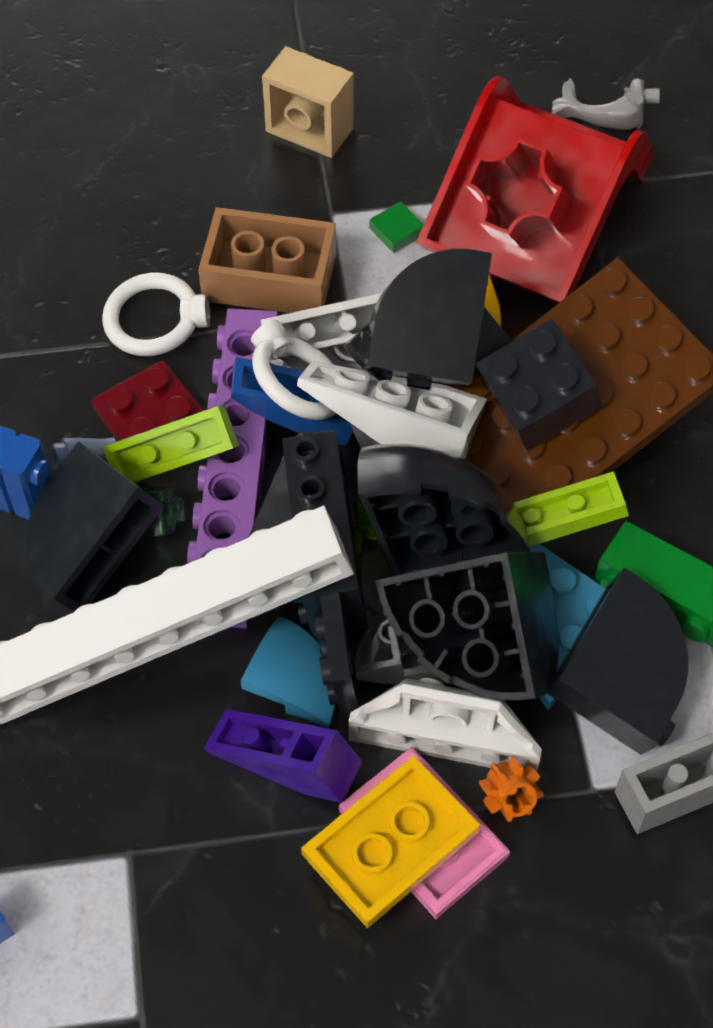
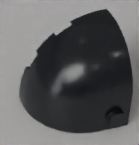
[357,444,530,576]
[375,552,559,700]

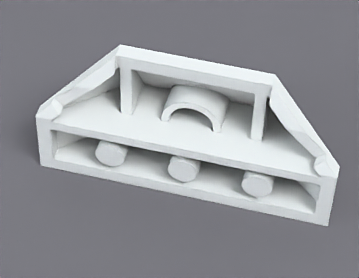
[260,293,382,381]
[349,678,542,772]

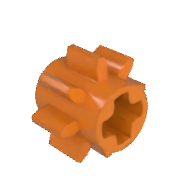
[479,756,544,822]

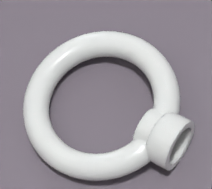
[102,273,210,356]
[251,320,337,420]

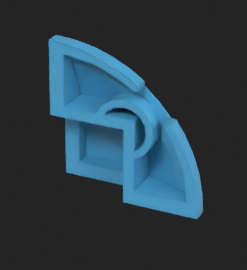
[241,616,335,728]

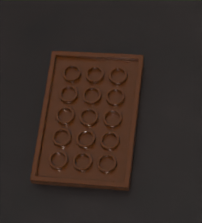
[452,257,713,502]

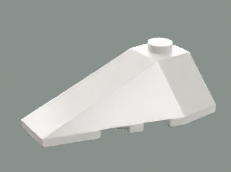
[297,361,487,459]

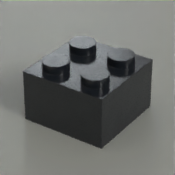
[475,318,603,452]

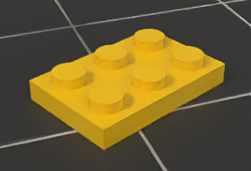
[301,755,481,929]

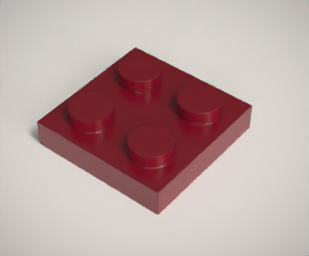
[91,360,204,441]

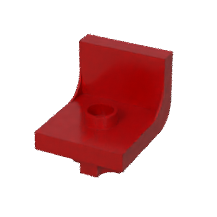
[416,76,654,304]

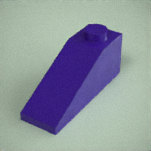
[204,709,362,803]

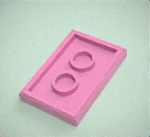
[339,747,510,919]

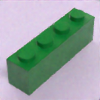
[594,521,713,647]

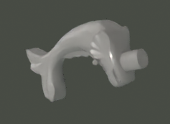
[552,78,660,130]

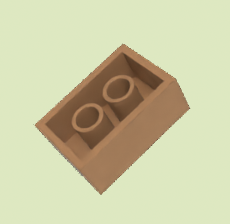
[198,207,336,313]

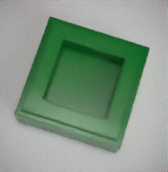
[369,201,424,253]

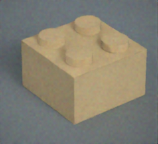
[262,46,354,158]

